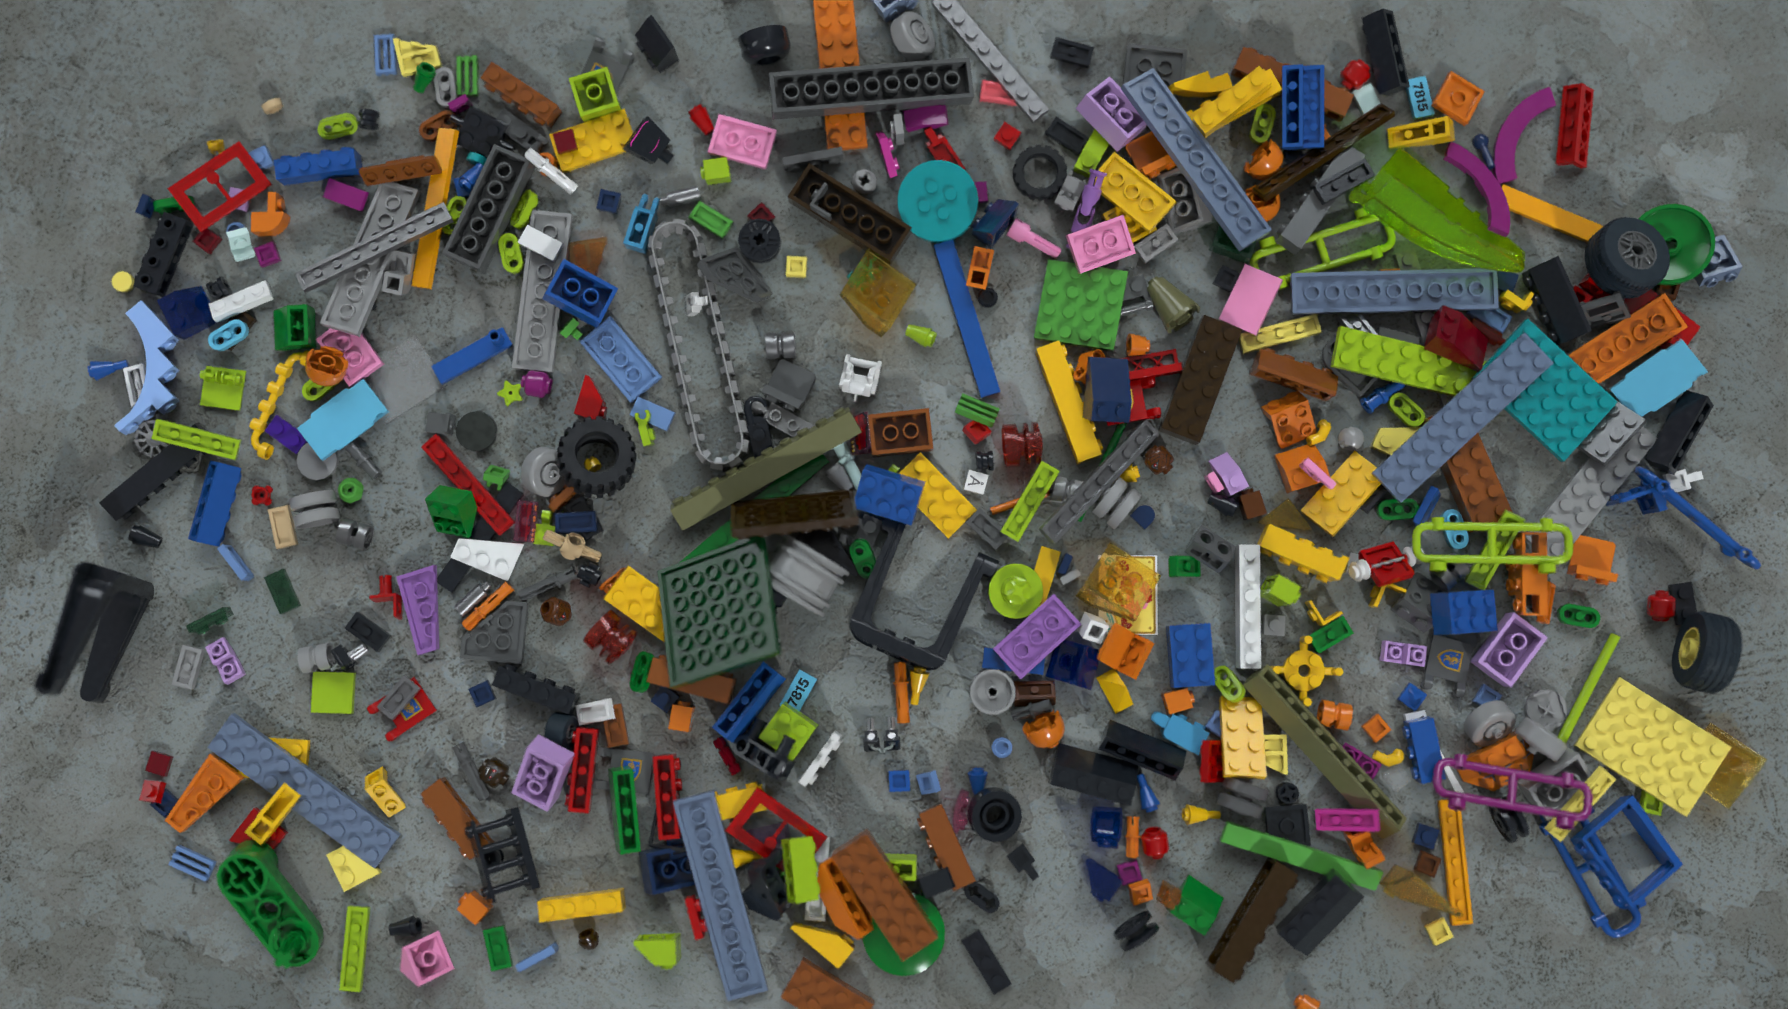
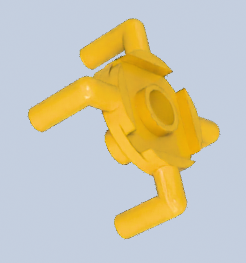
[1270,636,1343,706]

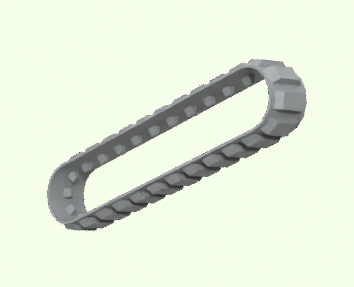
[648,219,750,472]

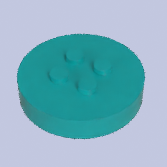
[897,160,979,243]

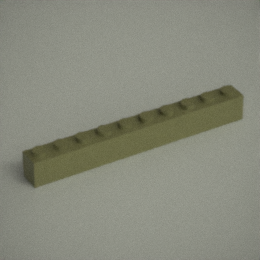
[670,407,862,531]
[1243,664,1407,839]

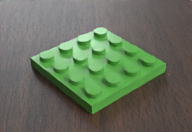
[1034,259,1128,352]

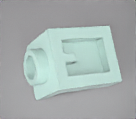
[226,227,255,262]

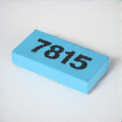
[1406,76,1435,120]
[780,669,817,711]

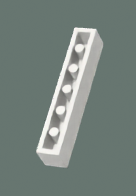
[1235,545,1261,669]

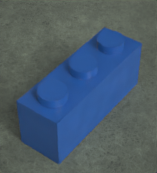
[1402,716,1446,784]

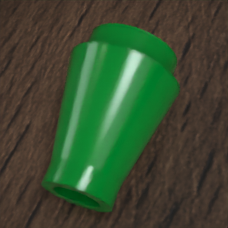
[413,62,436,93]

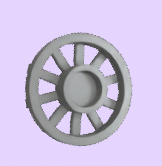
[134,420,168,458]

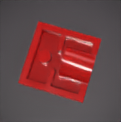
[1199,740,1225,783]

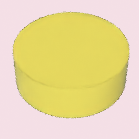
[112,271,135,293]

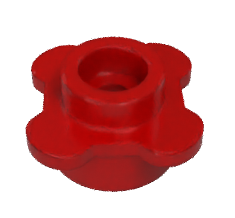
[251,485,273,506]

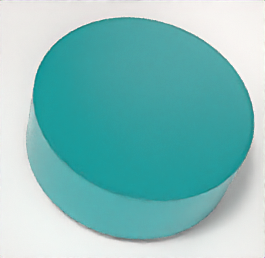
[466,152,487,166]

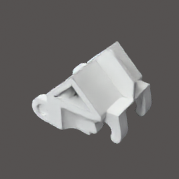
[839,354,882,402]

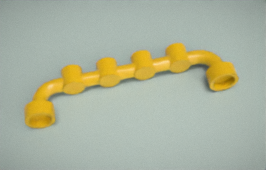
[249,350,309,460]

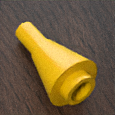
[1113,463,1140,483]
[910,666,930,705]
[1181,804,1221,825]
[731,849,763,868]

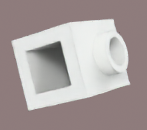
[1077,612,1109,644]

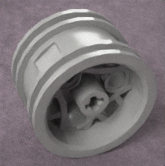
[769,535,850,617]

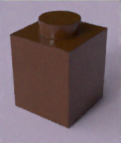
[1237,488,1267,521]

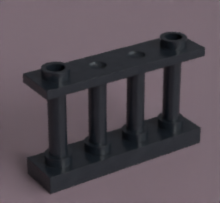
[464,807,540,903]

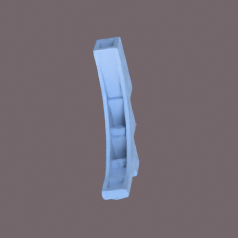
[114,300,180,435]

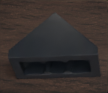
[916,867,956,899]

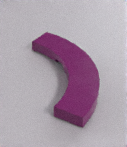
[1493,87,1556,184]
[1443,141,1510,237]

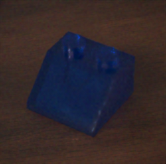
[157,286,216,340]
[1045,640,1099,690]
[1081,853,1123,902]

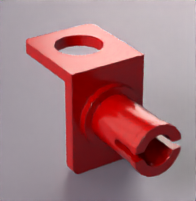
[369,575,402,620]

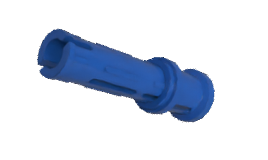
[1360,382,1407,414]

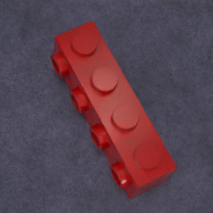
[565,727,599,813]
[653,753,682,840]

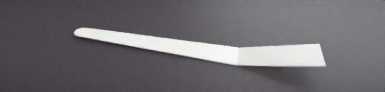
[1440,750,1464,793]

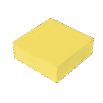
[786,256,807,278]
[1424,917,1454,946]

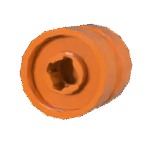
[1317,699,1353,731]

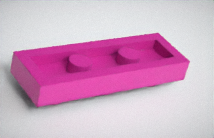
[1315,808,1380,831]

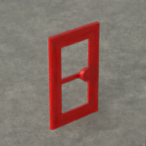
[167,141,272,232]
[725,787,828,872]

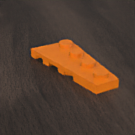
[164,753,245,833]

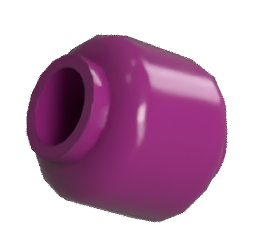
[521,370,552,398]

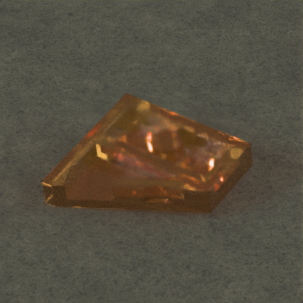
[569,237,608,276]

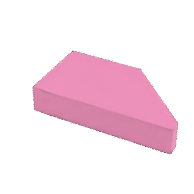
[1299,458,1337,489]

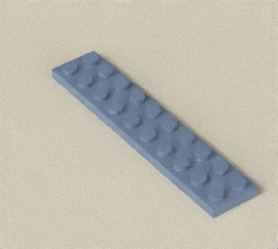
[1121,68,1272,251]
[1290,268,1499,315]
[1371,333,1554,503]
[208,713,401,869]
[673,790,768,1001]

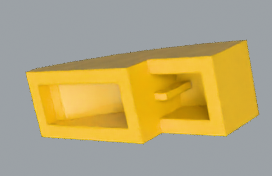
[1168,71,1233,98]
[245,783,302,845]

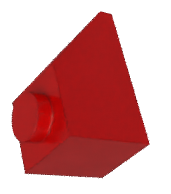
[574,375,608,420]

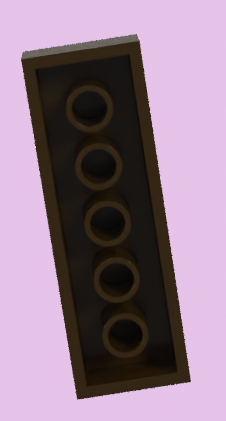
[787,163,912,266]
[1158,315,1242,445]
[1206,857,1299,984]

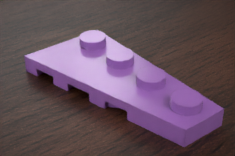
[396,565,439,655]

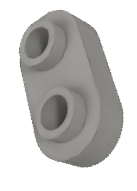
[434,67,458,108]

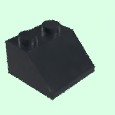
[635,15,679,73]

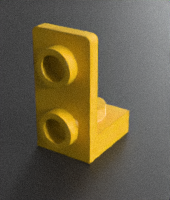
[365,766,406,817]

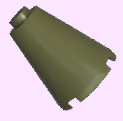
[1147,276,1201,333]

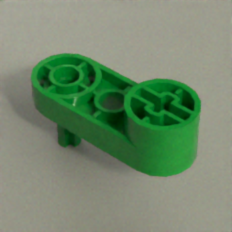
[217,840,324,969]

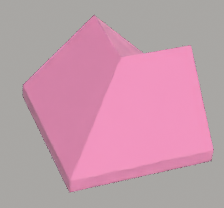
[400,930,454,987]

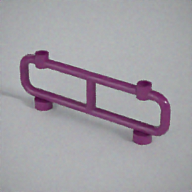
[1433,754,1593,830]

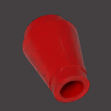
[688,104,714,136]

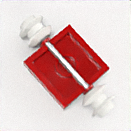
[1349,541,1424,587]

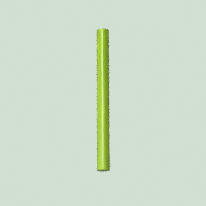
[1557,633,1621,744]

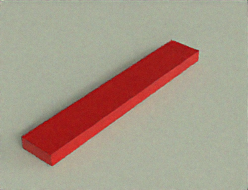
[421,434,515,536]

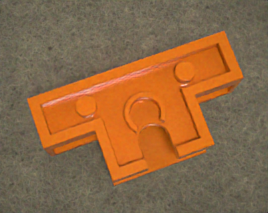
[1506,532,1548,616]

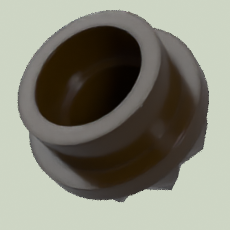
[578,928,599,950]

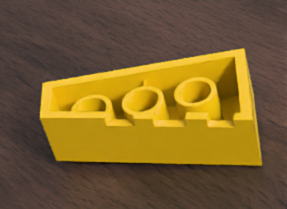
[1257,524,1349,583]

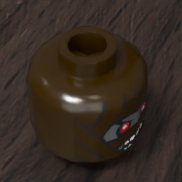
[478,757,510,788]

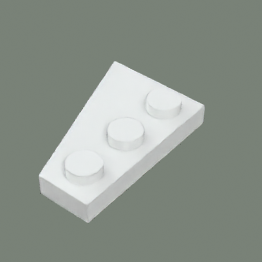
[450,538,525,581]
[799,730,842,787]

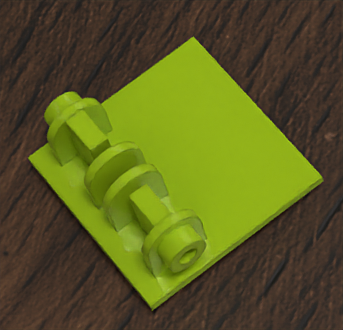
[200,366,246,411]

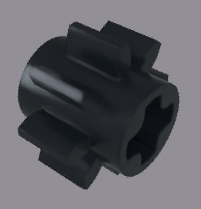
[577,562,602,588]

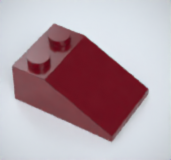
[1424,305,1488,372]

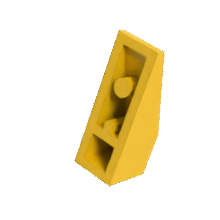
[1387,116,1455,149]
[790,922,855,969]

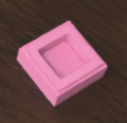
[1204,471,1225,494]

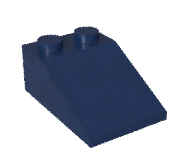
[972,199,1019,249]
[1082,357,1132,423]
[639,843,695,895]

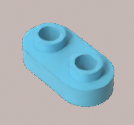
[208,320,249,351]
[1440,509,1469,549]

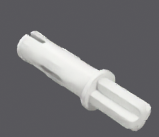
[524,148,578,194]

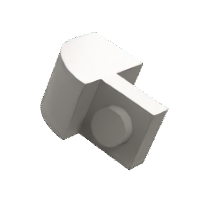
[1055,170,1089,212]
[382,249,415,296]

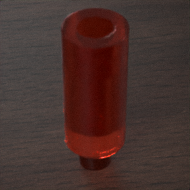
[1470,317,1506,346]

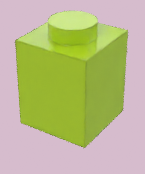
[700,157,731,185]

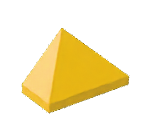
[1096,669,1133,714]

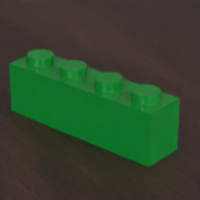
[608,766,641,855]

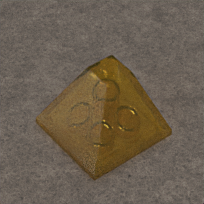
[839,249,916,337]
[1075,542,1161,622]
[1703,722,1767,809]
[1380,864,1462,917]

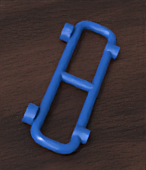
[1634,466,1761,569]
[1539,806,1647,938]

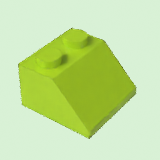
[633,933,681,969]

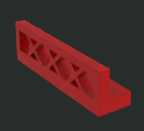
[1556,83,1594,168]
[1121,349,1183,381]

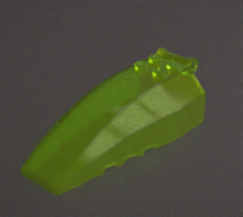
[1349,147,1525,273]

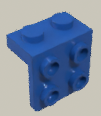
[1606,484,1667,515]

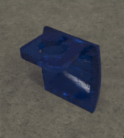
[1090,806,1123,848]

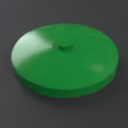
[1638,204,1715,285]
[863,892,945,976]

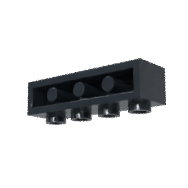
[1362,9,1410,96]
[133,212,194,298]
[1646,390,1714,475]
[492,663,580,714]
[1099,720,1187,781]

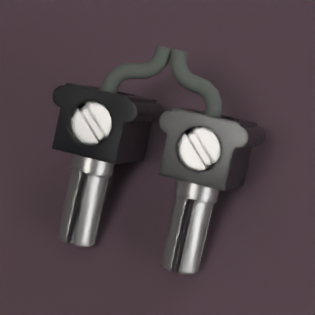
[330,644,369,671]
[863,717,901,754]

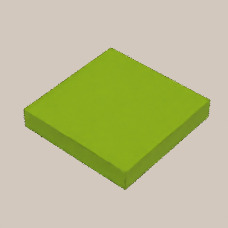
[311,671,356,714]

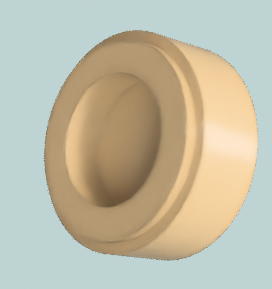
[261,98,283,114]

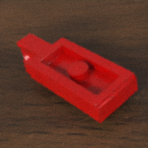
[924,127,966,171]

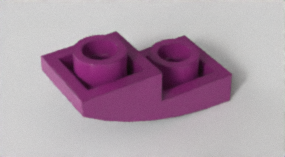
[904,105,949,132]
[323,178,369,212]
[1342,742,1382,780]

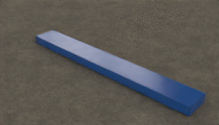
[934,239,1001,398]

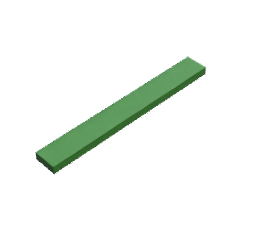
[1220,821,1383,891]

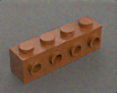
[480,62,562,128]

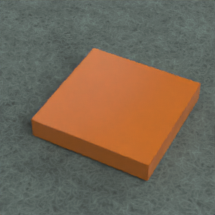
[1431,71,1485,126]

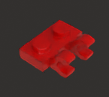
[685,894,708,940]

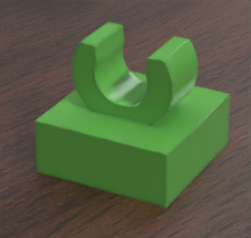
[559,317,583,340]
[483,465,510,491]

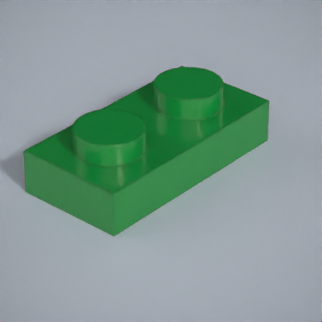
[1307,616,1354,654]
[483,925,513,972]

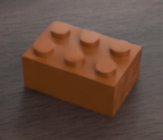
[868,408,933,458]

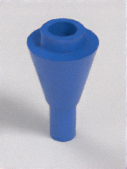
[87,360,129,381]
[967,767,988,795]
[1137,774,1161,813]

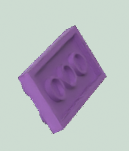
[993,594,1081,680]

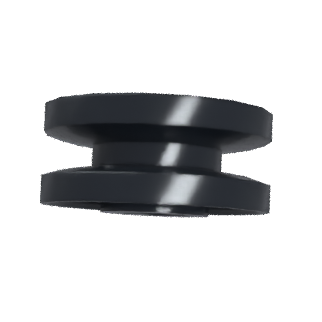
[738,219,781,264]
[1489,796,1530,844]
[1113,910,1160,952]

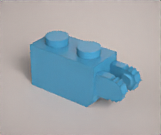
[623,194,660,254]
[1151,711,1210,755]

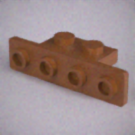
[359,155,442,186]

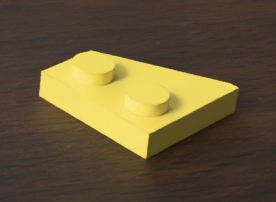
[393,38,442,77]
[1370,427,1421,456]
[1264,734,1288,775]
[326,846,382,892]

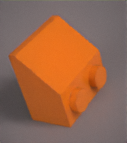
[1274,444,1330,493]

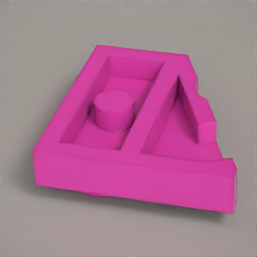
[875,131,899,178]

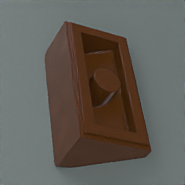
[1014,680,1056,707]

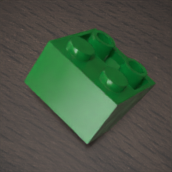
[274,304,316,351]
[425,485,477,538]

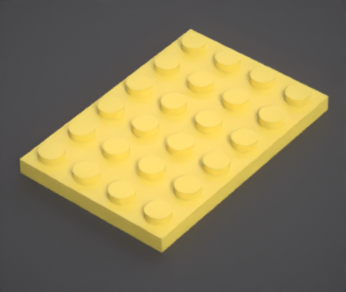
[1574,677,1731,817]

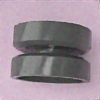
[1216,777,1269,819]

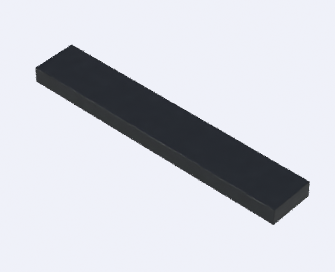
[437,482,524,593]

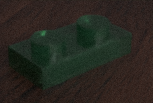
[264,569,301,614]
[186,607,234,635]

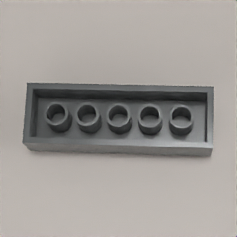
[443,144,536,274]

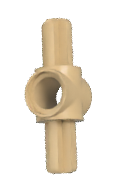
[543,530,602,562]

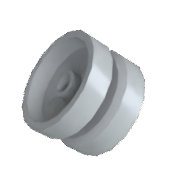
[1091,477,1142,530]
[289,490,341,529]
[969,669,1015,715]

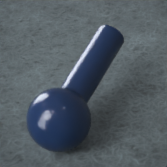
[1472,134,1496,170]

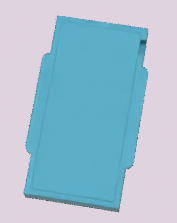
[1610,339,1708,417]
[297,379,389,461]

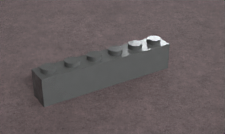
[1275,146,1365,255]

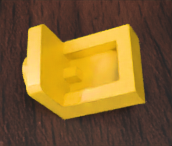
[1498,290,1534,314]

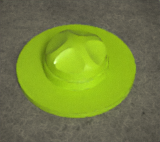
[988,564,1043,619]

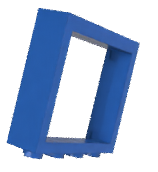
[1570,795,1683,909]

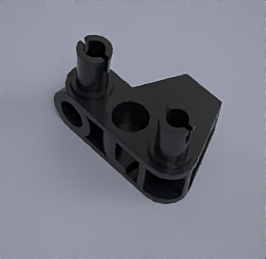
[733,717,796,780]
[742,847,792,921]

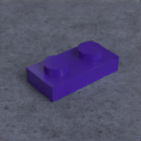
[264,415,308,455]

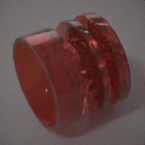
[1001,422,1043,467]
[583,610,638,665]

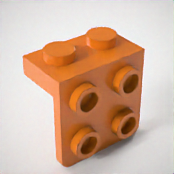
[1125,131,1177,179]
[1261,391,1316,449]
[1567,535,1618,586]
[1097,623,1155,680]

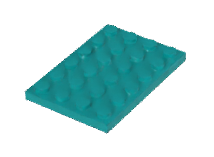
[1471,319,1617,462]

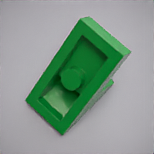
[1168,556,1201,577]

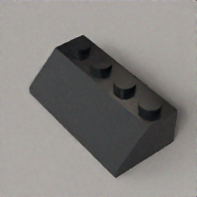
[1522,256,1592,346]
[1048,743,1138,806]
[1276,868,1365,956]

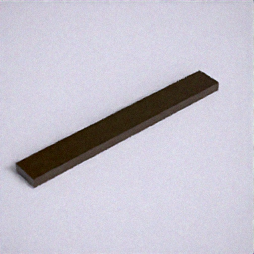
[1252,103,1395,203]

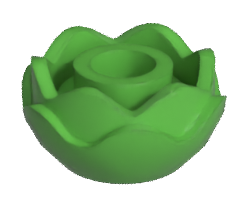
[338,478,364,503]

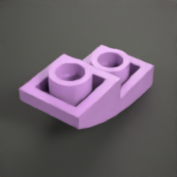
[205,637,246,685]
[1380,640,1427,667]

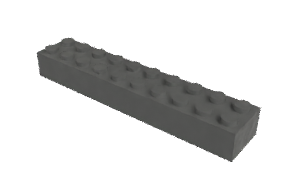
[768,57,974,120]

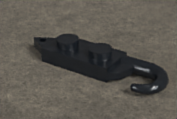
[744,396,774,458]

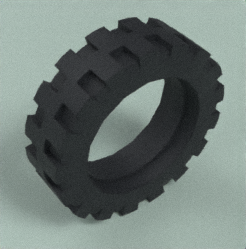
[1013,145,1067,201]

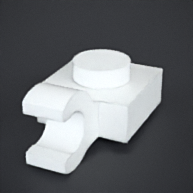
[685,292,708,316]
[1662,469,1704,493]

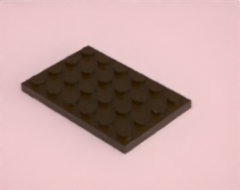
[731,489,859,540]

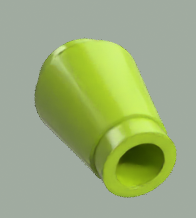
[905,324,937,348]

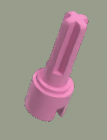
[1006,218,1062,259]

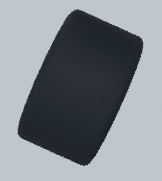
[544,712,578,750]

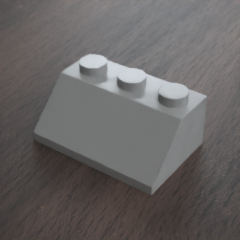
[1157,168,1217,234]
[1517,747,1592,821]

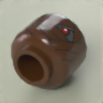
[1144,445,1174,475]
[540,597,572,626]

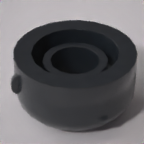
[738,25,791,66]
[967,787,1022,842]

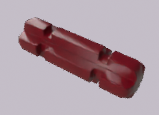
[713,737,741,775]

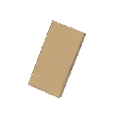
[268,505,298,549]

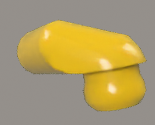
[1306,419,1331,446]
[1372,749,1404,767]

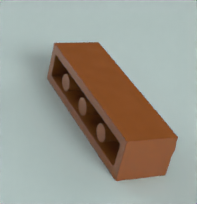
[420,777,494,860]
[917,803,976,891]

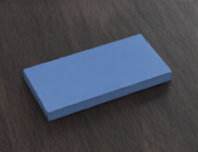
[579,316,662,403]

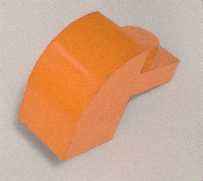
[251,192,290,236]
[966,246,994,290]
[1342,831,1385,869]

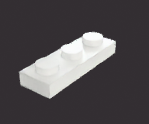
[209,280,273,323]

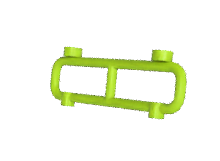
[1250,206,1396,290]
[1412,517,1573,574]

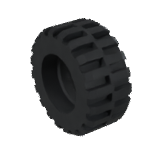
[557,416,636,498]

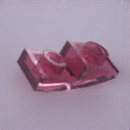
[953,787,971,834]

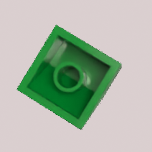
[1166,874,1223,936]

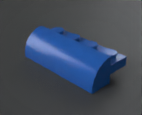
[1282,64,1324,150]

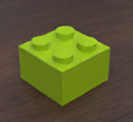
[568,67,622,122]
[759,702,818,761]

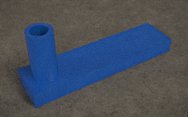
[431,327,514,385]

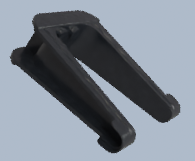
[850,518,999,671]
[34,561,154,703]

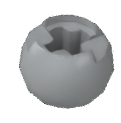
[852,169,877,194]
[1338,427,1364,451]

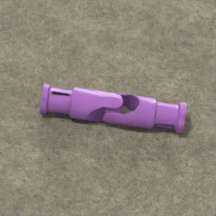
[1066,168,1107,249]

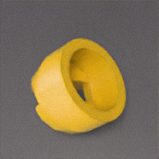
[207,140,225,155]
[584,456,602,472]

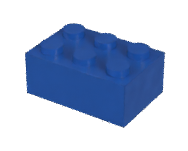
[542,259,618,328]
[855,464,925,525]
[1430,590,1498,635]
[1166,623,1215,688]

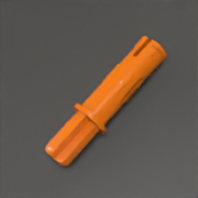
[462,581,514,631]
[893,661,910,723]

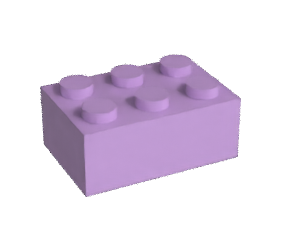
[1076,77,1147,152]
[1470,612,1548,687]
[512,735,575,812]

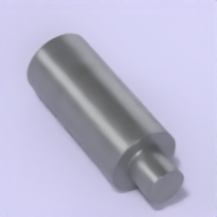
[660,185,701,207]
[454,581,492,617]

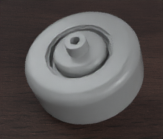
[890,11,935,62]
[521,447,565,497]
[1464,700,1516,747]
[1515,717,1567,761]

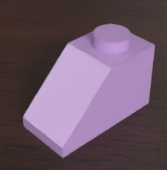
[1208,452,1249,497]

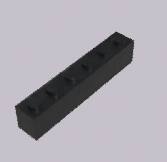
[99,422,207,521]

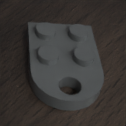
[1322,337,1378,398]

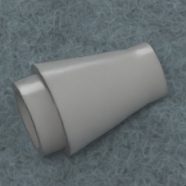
[825,462,854,490]

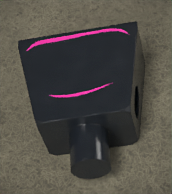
[622,116,674,164]

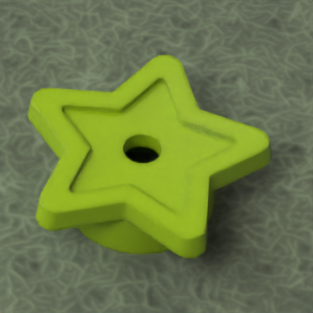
[497,380,523,406]

